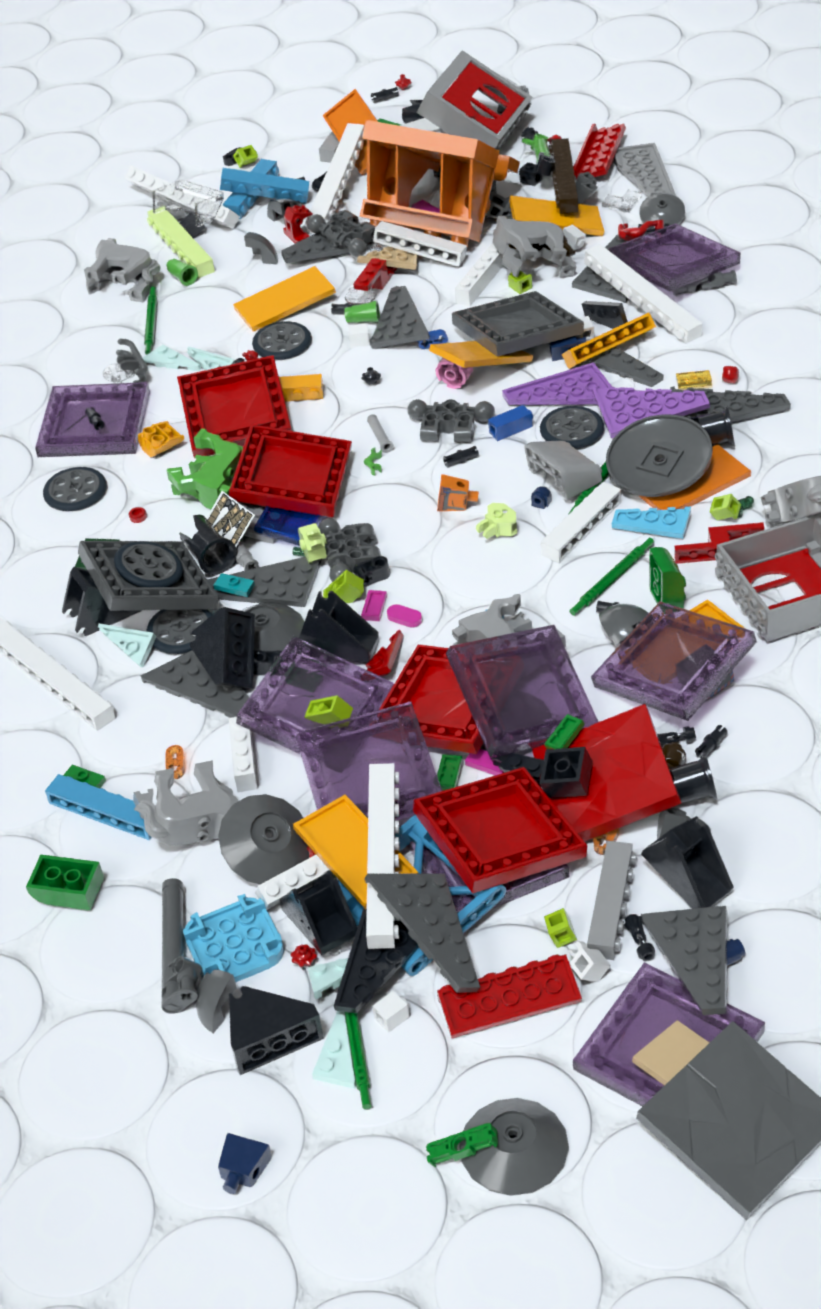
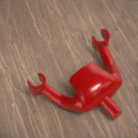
[618,220,664,241]

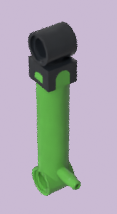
[522,133,555,176]

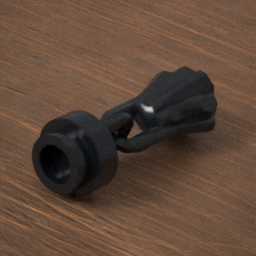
[657,726,696,746]
[624,914,655,961]

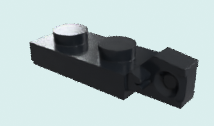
[490,752,544,782]

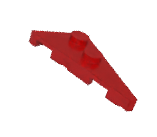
[356,630,404,683]

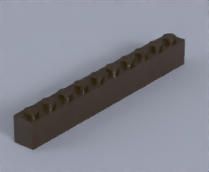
[549,138,578,214]

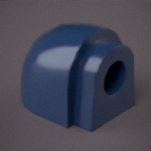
[531,486,552,509]

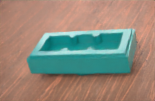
[214,573,255,597]

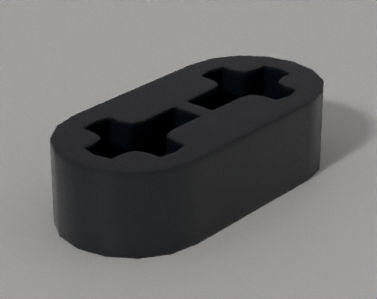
[223,147,242,166]

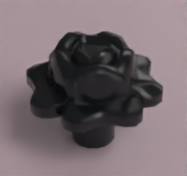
[521,127,538,140]
[361,367,381,385]

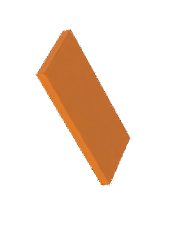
[322,89,378,176]
[638,444,751,510]

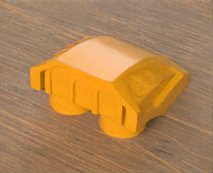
[138,421,184,457]

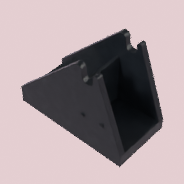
[61,566,142,636]
[296,591,379,662]
[190,607,255,690]
[641,816,734,909]
[279,870,357,955]
[229,986,324,1075]

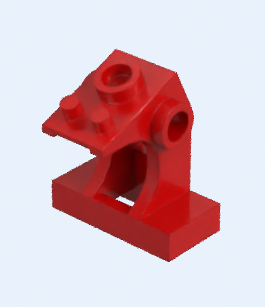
[283,205,313,244]

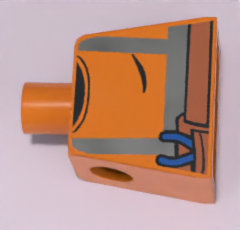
[437,474,479,511]

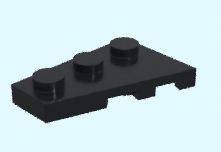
[581,301,628,329]

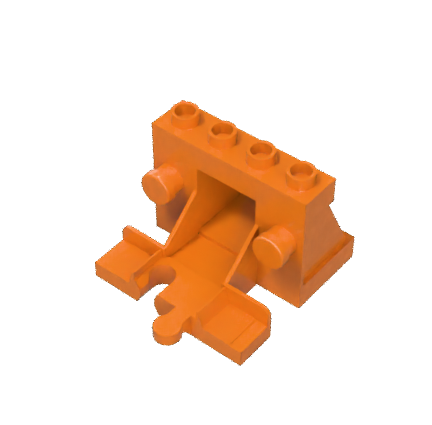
[359,120,520,247]

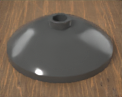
[639,193,685,229]

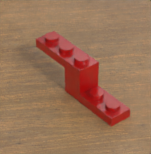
[353,258,397,291]
[674,522,764,564]

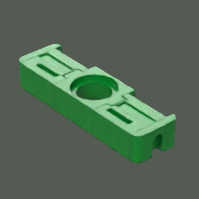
[426,1123,498,1167]

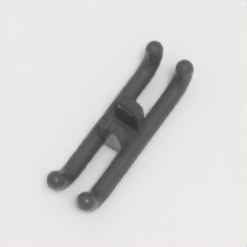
[116,338,148,386]

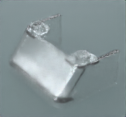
[152,180,224,227]

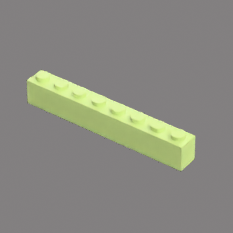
[147,206,215,278]

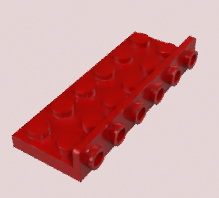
[573,123,626,179]
[437,954,582,1039]

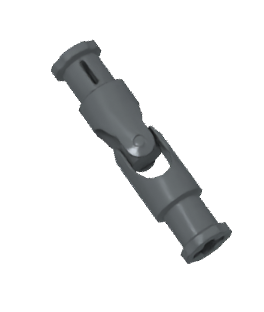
[671,270,737,295]

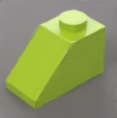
[323,570,364,603]
[304,695,353,727]

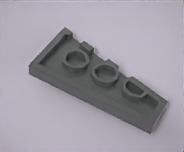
[593,347,664,387]

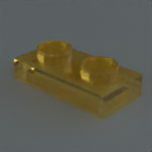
[676,370,712,389]

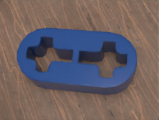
[417,329,448,349]

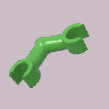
[364,447,382,476]

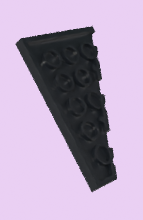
[334,908,419,1014]

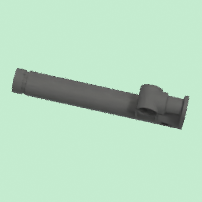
[161,878,201,1014]

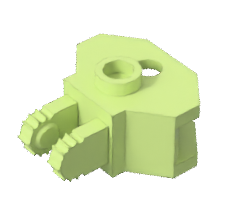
[476,503,517,539]
[298,523,327,563]

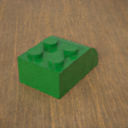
[649,547,686,614]
[26,854,104,910]

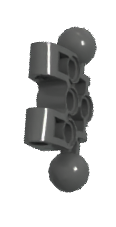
[307,210,376,257]
[407,399,495,442]
[318,518,381,582]

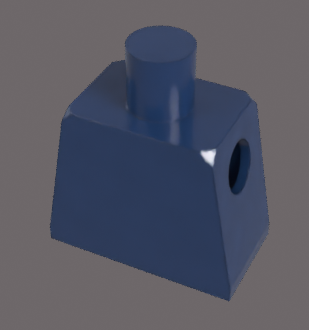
[549,336,586,361]
[218,1133,272,1194]

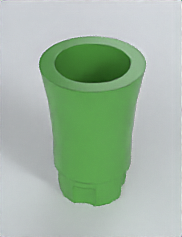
[166,258,198,286]
[345,300,380,323]

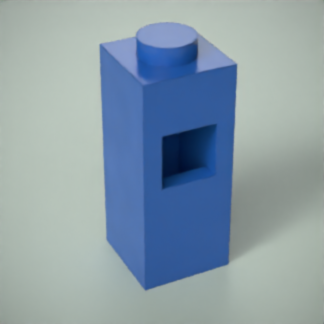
[488,405,533,441]

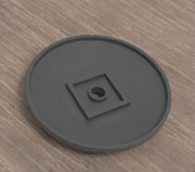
[606,414,713,497]

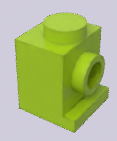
[233,144,258,168]
[508,270,532,294]
[709,494,741,520]
[544,908,577,948]

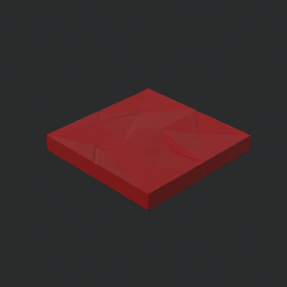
[177,355,292,459]
[229,424,352,517]
[368,644,524,754]
[532,704,682,842]
[413,767,588,893]

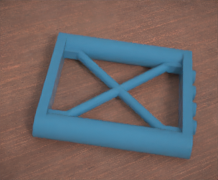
[338,815,506,976]

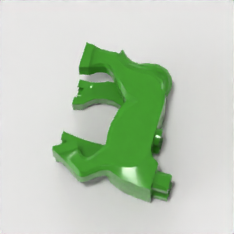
[167,428,243,510]

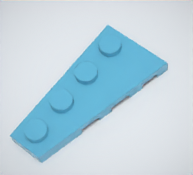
[611,506,691,539]

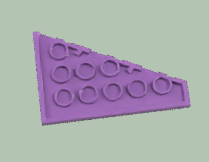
[502,362,612,405]
[592,386,710,438]

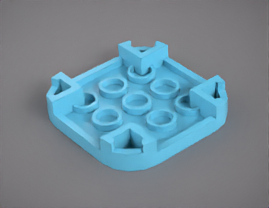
[183,894,284,983]

